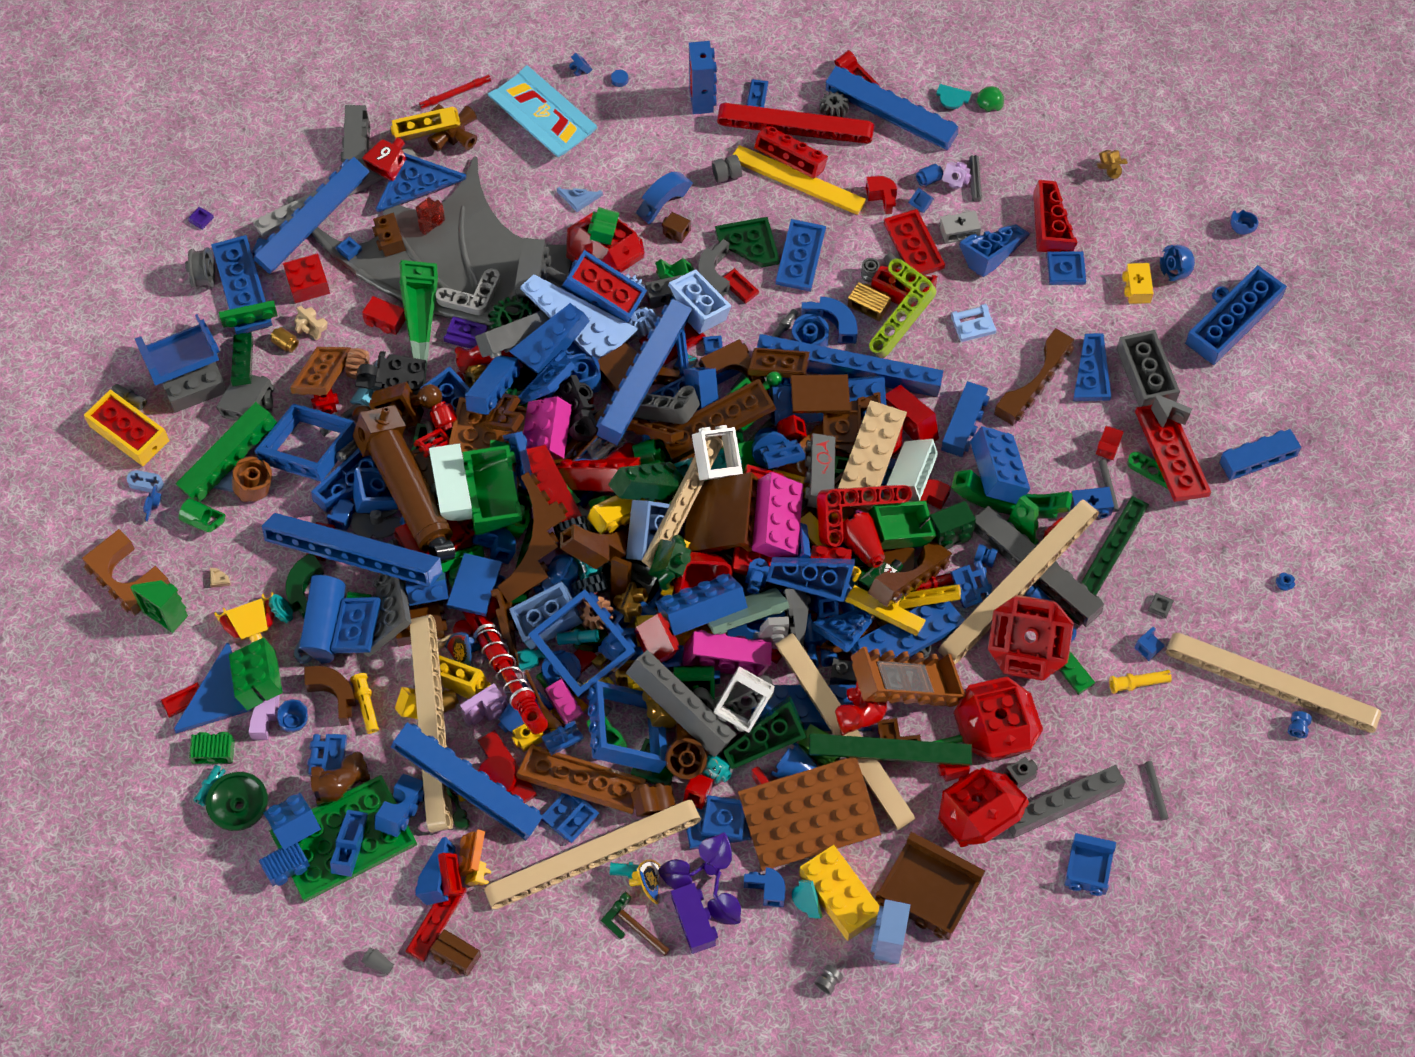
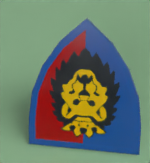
[445,632,480,666]

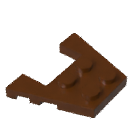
[823,392,881,455]

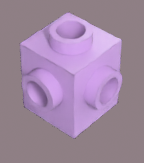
[941,162,971,189]

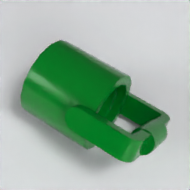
[179,498,226,532]

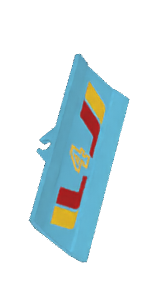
[488,65,597,157]

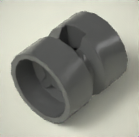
[711,154,742,183]

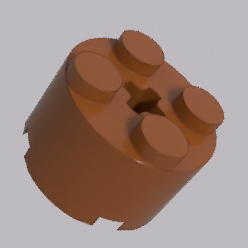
[232,457,272,502]

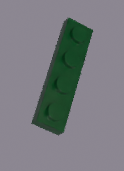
[231,332,254,386]

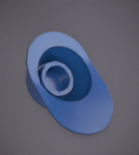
[542,554,579,591]
[601,627,643,661]

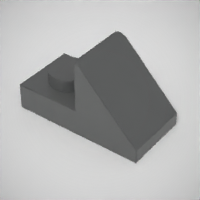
[1151,394,1193,428]

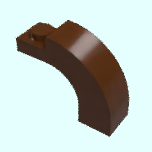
[304,666,356,726]

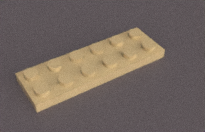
[838,400,907,512]

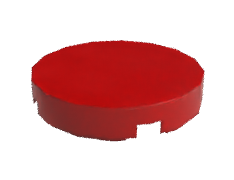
[478,756,517,792]

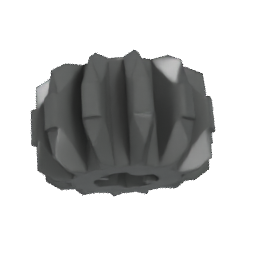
[819,91,849,118]

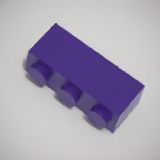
[671,883,718,954]

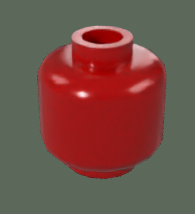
[430,401,457,431]

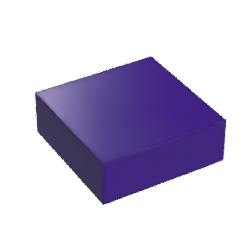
[188,207,214,230]

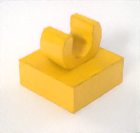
[465,861,491,887]

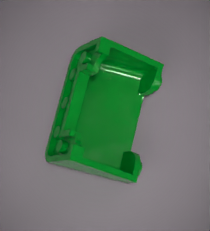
[462,445,525,535]

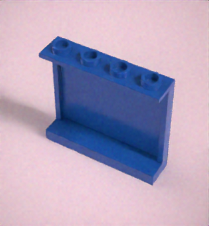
[135,314,220,386]

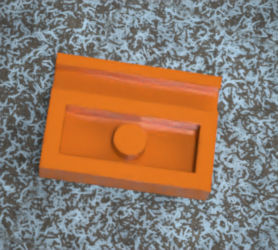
[458,829,485,877]

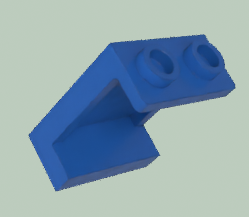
[1064,833,1116,896]

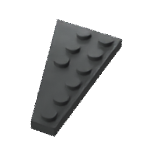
[363,539,411,657]

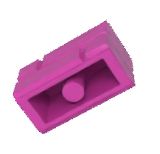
[544,679,583,725]

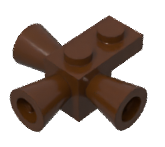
[427,104,477,152]

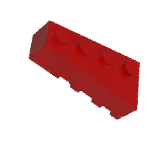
[1033,180,1078,253]

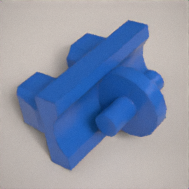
[745,558,769,594]
[542,721,584,755]

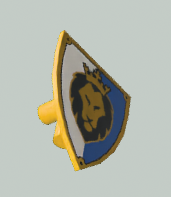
[629,859,660,904]

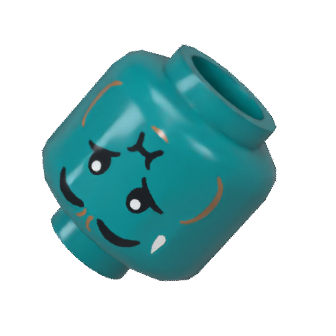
[702,754,732,784]

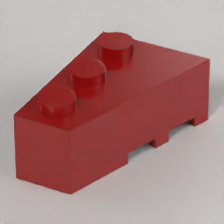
[871,266,938,307]
[886,385,939,442]

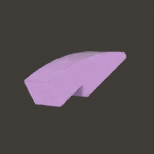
[249,695,280,740]

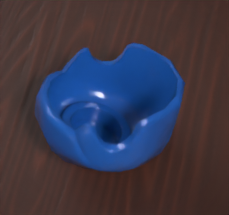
[1230,209,1259,235]
[277,699,308,733]

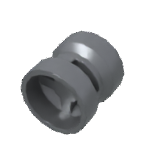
[814,965,844,995]

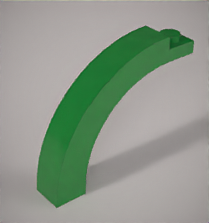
[951,469,1073,519]

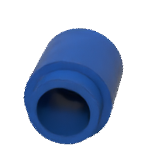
[916,163,943,186]

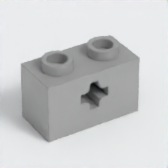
[939,211,981,244]

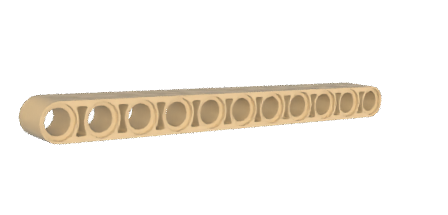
[938,500,1099,664]
[410,615,453,833]
[775,633,915,830]
[1166,633,1381,733]
[484,800,701,909]

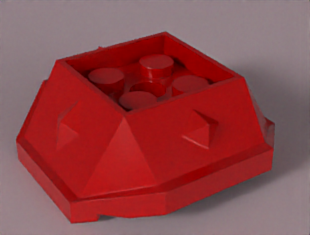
[566,212,645,273]
[988,595,1074,681]
[953,677,1043,761]
[938,767,1029,847]

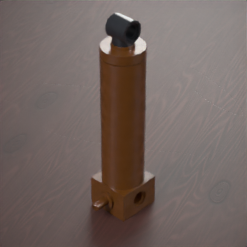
[353,405,455,562]

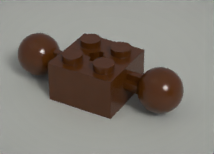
[352,381,442,428]

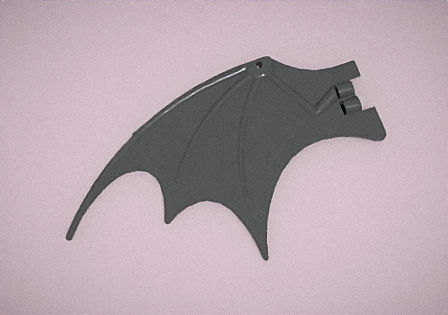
[287,156,573,327]

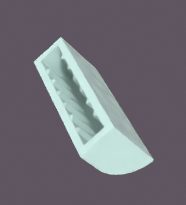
[887,439,938,502]
[429,444,472,521]

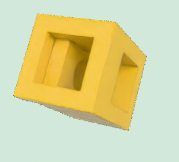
[511,724,544,752]

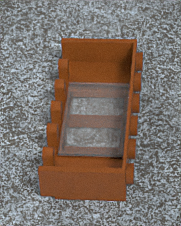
[851,647,966,707]

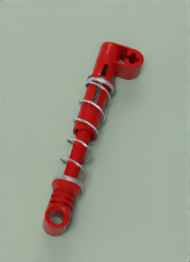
[462,596,548,734]

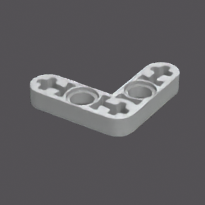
[436,268,500,315]

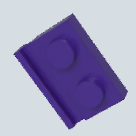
[444,316,488,349]

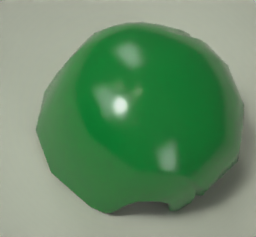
[977,86,1004,112]

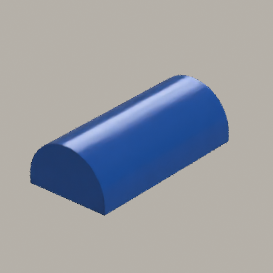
[299,575,346,664]

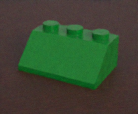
[130,580,188,633]

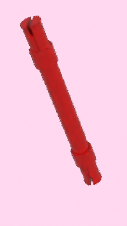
[419,74,491,109]

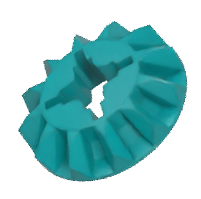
[269,594,293,623]

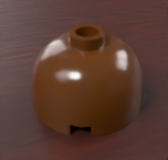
[665,738,707,779]

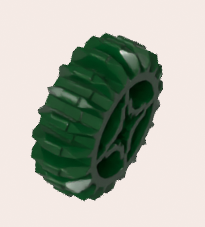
[489,296,535,329]

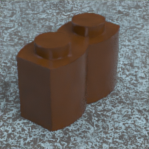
[631,783,676,817]

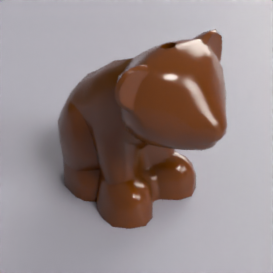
[311,751,370,805]

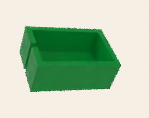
[867,501,936,550]
[229,637,283,711]

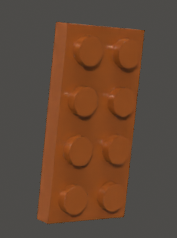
[290,347,351,396]

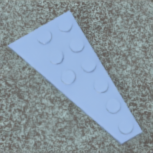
[520,275,639,360]

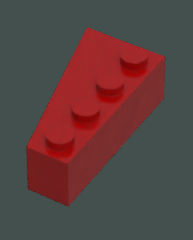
[526,444,582,522]
[557,457,641,491]

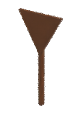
[524,669,565,730]

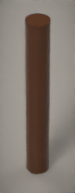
[618,910,670,956]

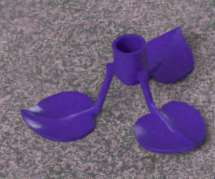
[658,832,741,925]

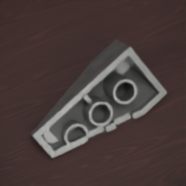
[781,589,811,647]

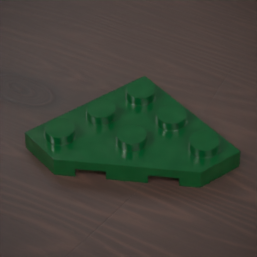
[715,216,780,268]

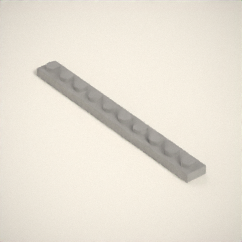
[253,146,418,237]

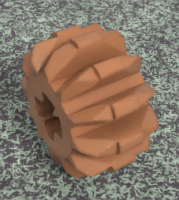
[345,348,370,379]
[580,596,614,630]

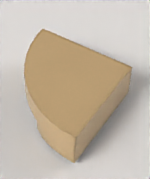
[210,568,231,588]

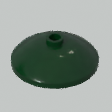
[206,772,268,831]

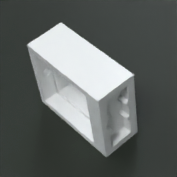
[692,425,743,481]
[713,666,775,733]

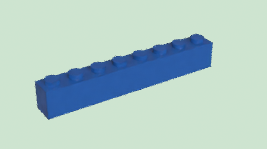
[825,66,958,150]
[254,157,370,275]
[390,722,543,841]

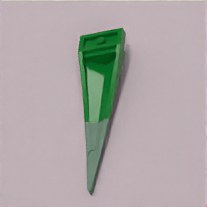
[399,260,438,385]

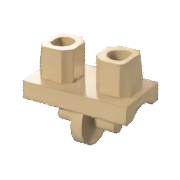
[294,306,328,340]

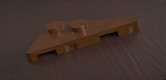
[491,588,519,667]

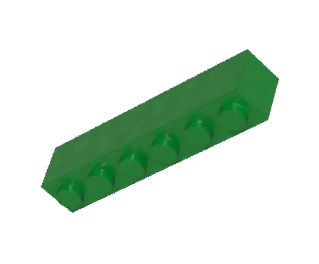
[175,402,277,502]

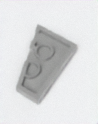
[751,617,789,649]

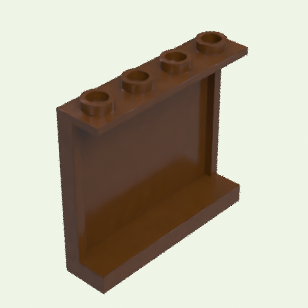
[684,472,758,553]
[875,831,985,940]

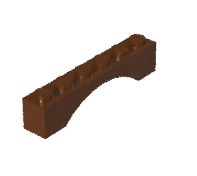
[994,328,1075,426]
[868,540,952,607]

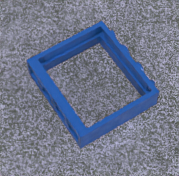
[255,403,356,482]
[528,589,636,699]
[587,681,667,773]

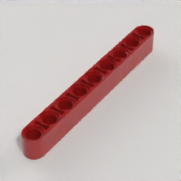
[717,103,874,144]

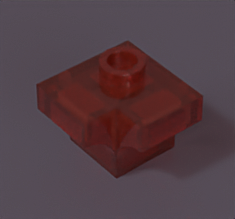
[416,197,445,235]

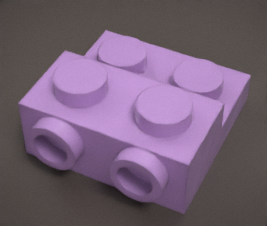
[460,683,508,726]

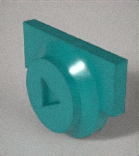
[936,84,972,109]
[792,880,823,919]

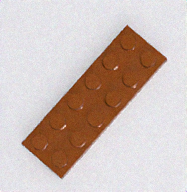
[517,744,646,814]

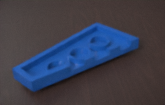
[1073,333,1111,401]

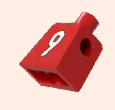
[362,137,406,181]

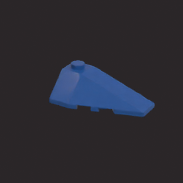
[959,224,1030,277]
[353,468,398,513]

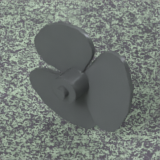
[351,509,401,539]

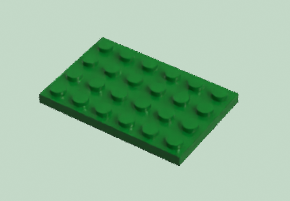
[269,775,417,903]

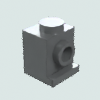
[1004,756,1038,788]

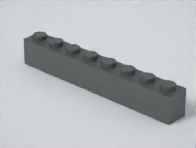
[974,506,1104,627]

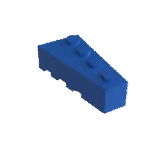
[311,448,378,513]

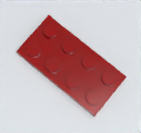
[884,209,945,275]

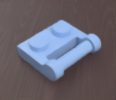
[950,304,996,342]

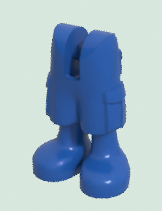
[803,613,838,668]

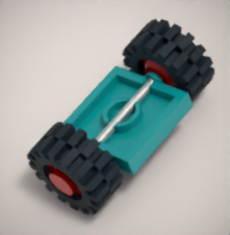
[553,516,610,597]

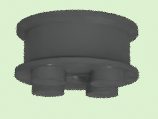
[185,247,215,289]

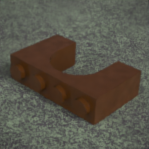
[698,339,769,395]

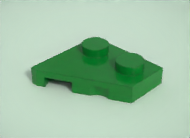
[1007,495,1039,546]

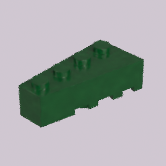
[608,461,684,503]
[723,696,807,770]

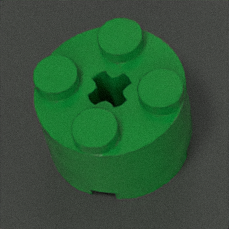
[632,439,672,465]

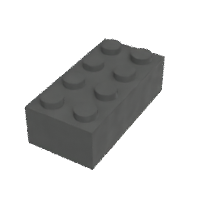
[1116,330,1180,407]

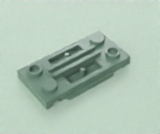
[707,587,789,635]

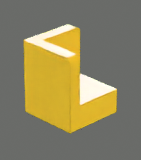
[395,687,418,719]

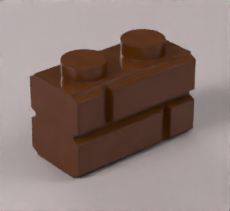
[430,929,481,976]

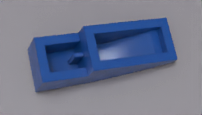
[330,810,368,877]

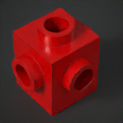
[311,387,339,414]

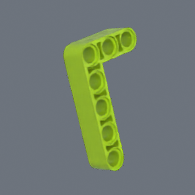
[869,259,936,358]

